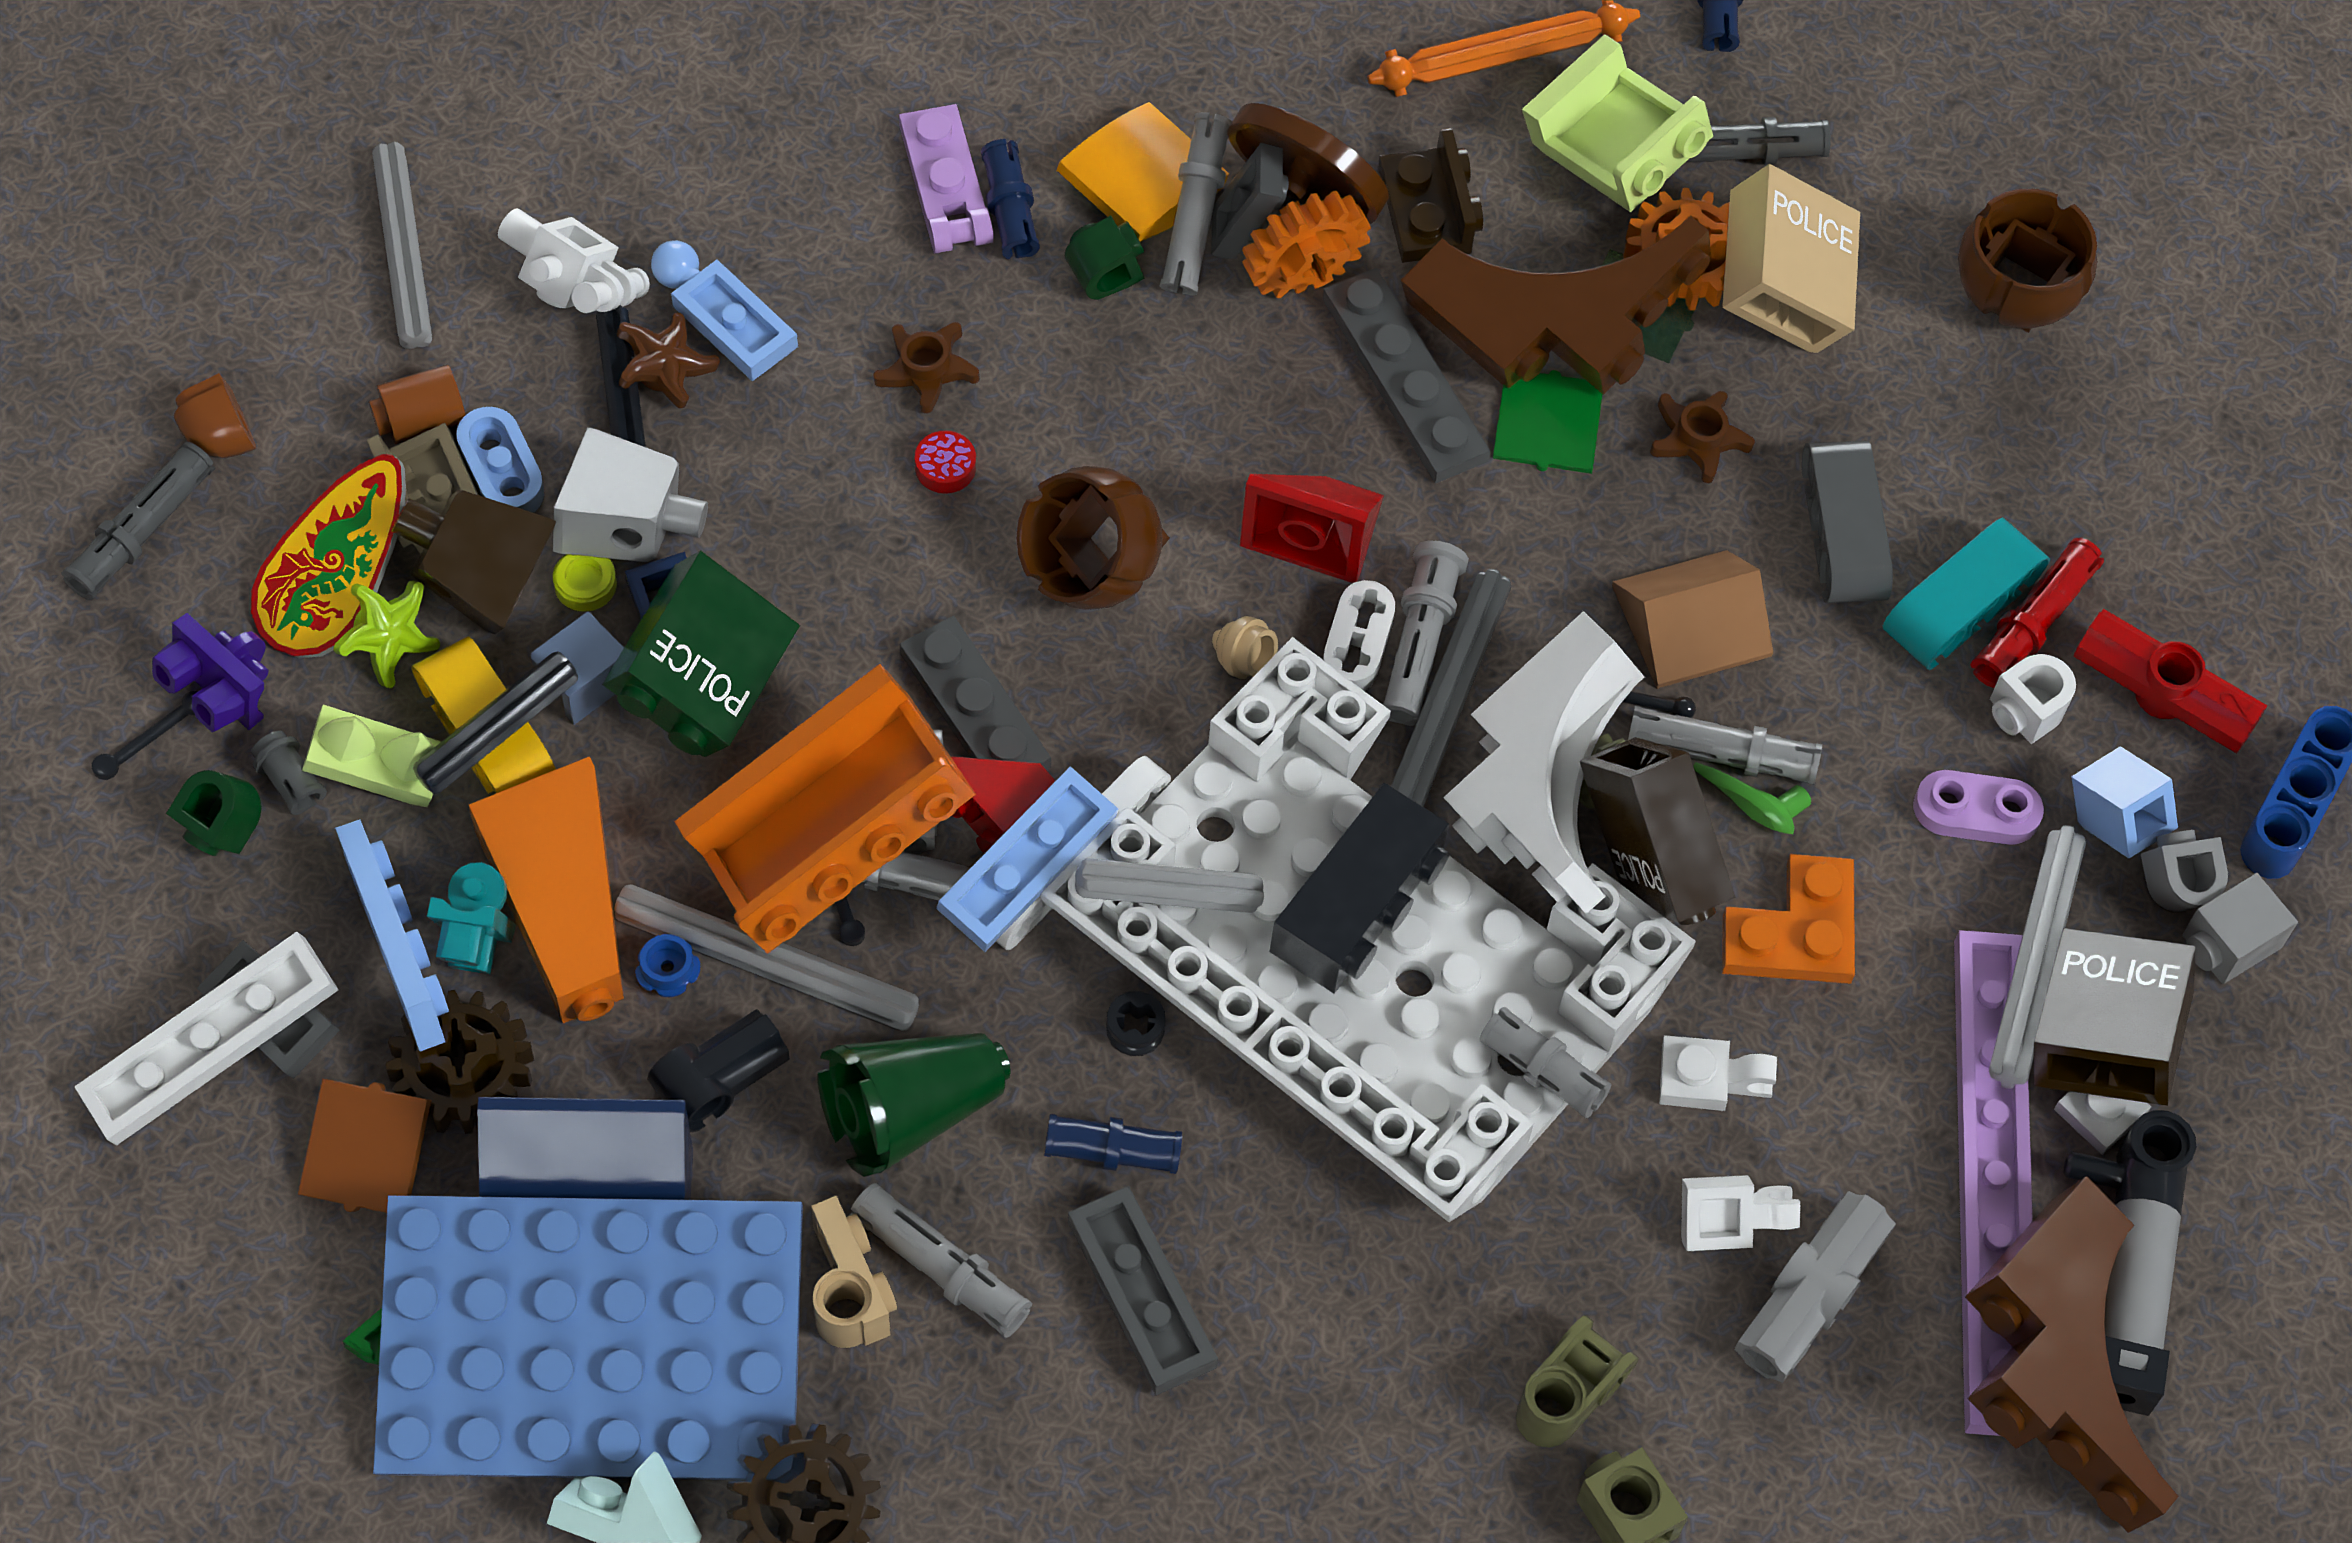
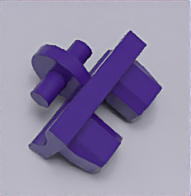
[152,613,269,733]

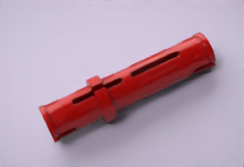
[1970,538,2104,688]

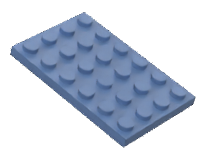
[373,1196,803,1480]

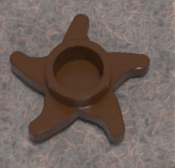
[617,312,720,408]
[873,322,980,414]
[1650,391,1755,484]

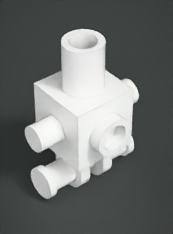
[498,208,650,313]

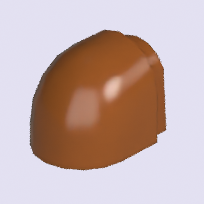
[174,373,256,458]

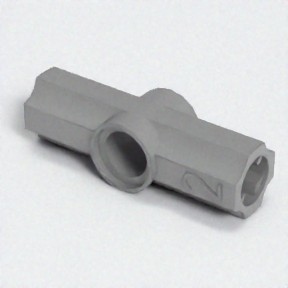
[1734,1191,1896,1383]

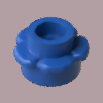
[635,934,700,997]

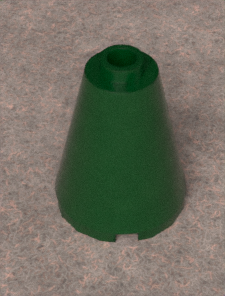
[817,1033,1011,1177]

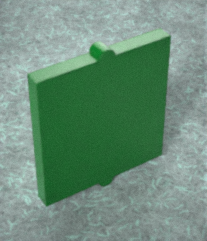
[1493,370,1603,474]

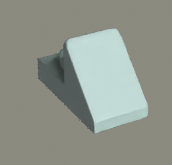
[547,1452,702,1543]

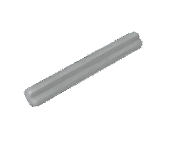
[372,142,432,349]

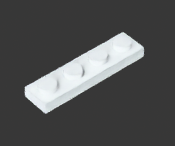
[75,932,339,1145]

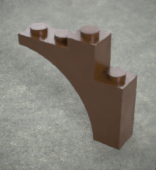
[1401,216,1711,395]
[1965,1176,2179,1533]

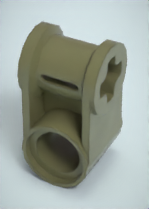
[1516,1315,1639,1448]

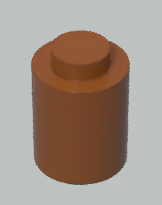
[369,364,466,444]

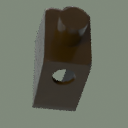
[391,490,556,634]

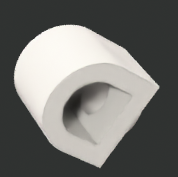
[1990,654,2076,744]

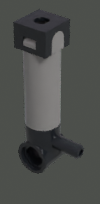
[2063,1110,2197,1416]

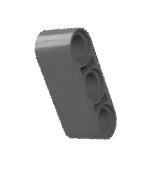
[1802,440,1893,603]

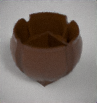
[1958,189,2098,333]
[1016,466,1170,610]

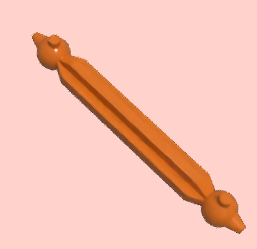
[1367,0,1640,97]

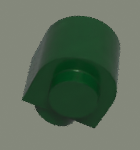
[1064,215,1145,300]
[166,770,262,856]

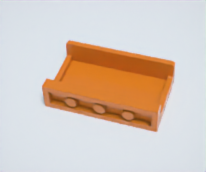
[674,664,976,954]

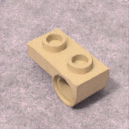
[811,1196,897,1348]

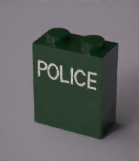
[602,550,800,757]

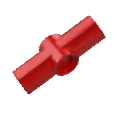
[2073,609,2267,754]

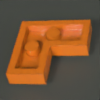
[1722,854,1855,984]

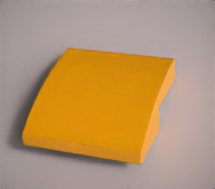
[1056,102,1230,242]

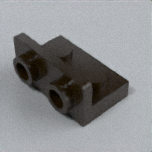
[1378,128,1483,263]

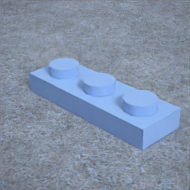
[936,766,1118,952]

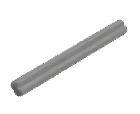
[1989,825,2086,1089]
[614,884,919,1031]

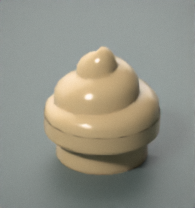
[1212,616,1278,679]

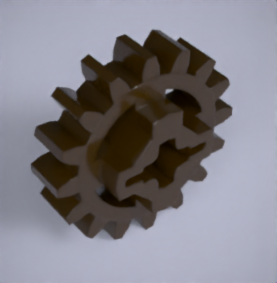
[386,990,534,1134]
[726,1423,881,1543]

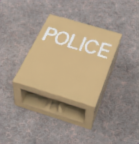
[1722,164,1860,353]

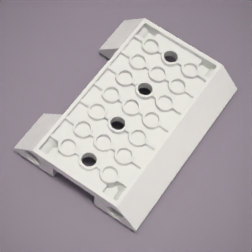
[1041,637,1696,1222]

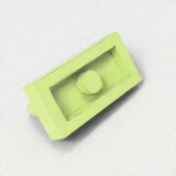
[302,705,441,807]

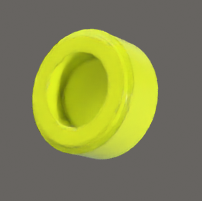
[553,554,617,611]

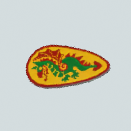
[251,454,406,659]

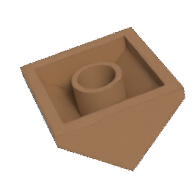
[1612,550,1773,689]

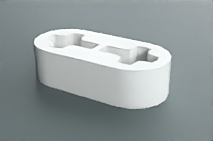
[1323,580,1395,691]

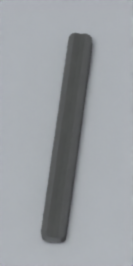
[1391,568,1511,807]

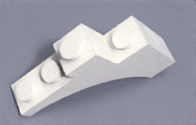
[1443,611,1644,914]

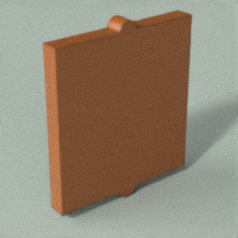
[298,1078,431,1213]

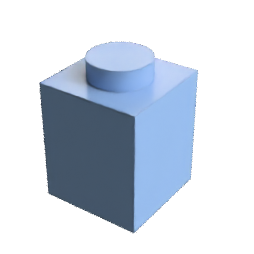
[2071,746,2178,858]

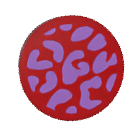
[915,431,976,494]

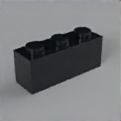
[1269,783,1450,994]

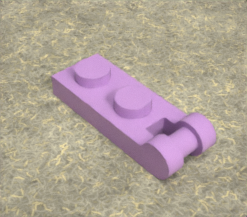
[899,104,993,254]

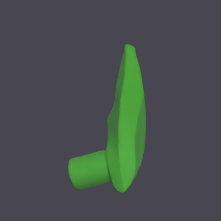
[1693,762,1811,834]

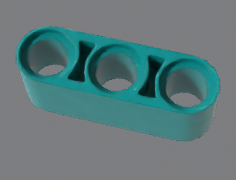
[1882,517,2050,670]

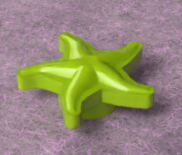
[333,580,440,688]

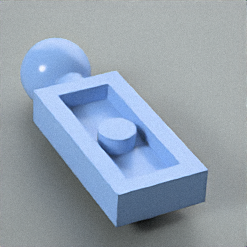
[651,240,798,381]

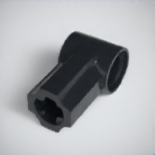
[647,1009,790,1133]

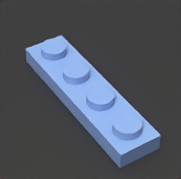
[335,819,449,1051]

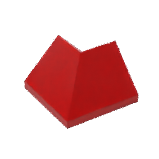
[1240,474,1384,583]

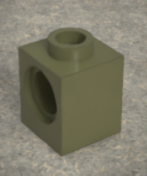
[1576,1447,1688,1543]

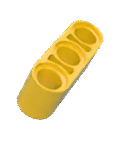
[411,636,556,794]

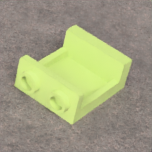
[1522,34,1713,212]

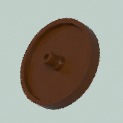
[1227,103,1389,224]

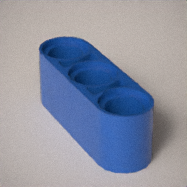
[2240,706,2352,879]

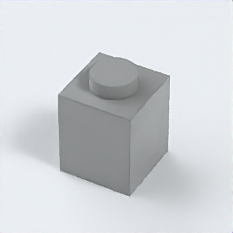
[2183,873,2298,984]

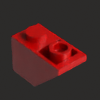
[951,757,1056,854]

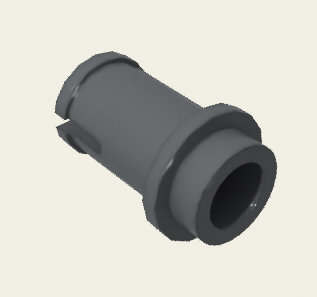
[251,731,327,815]

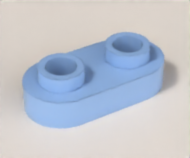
[456,407,544,513]

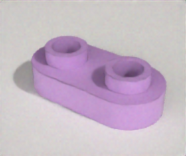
[1913,770,2044,845]

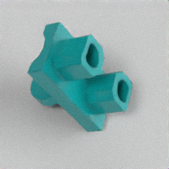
[427,862,516,974]

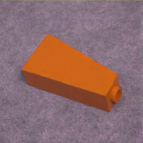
[469,756,624,1023]

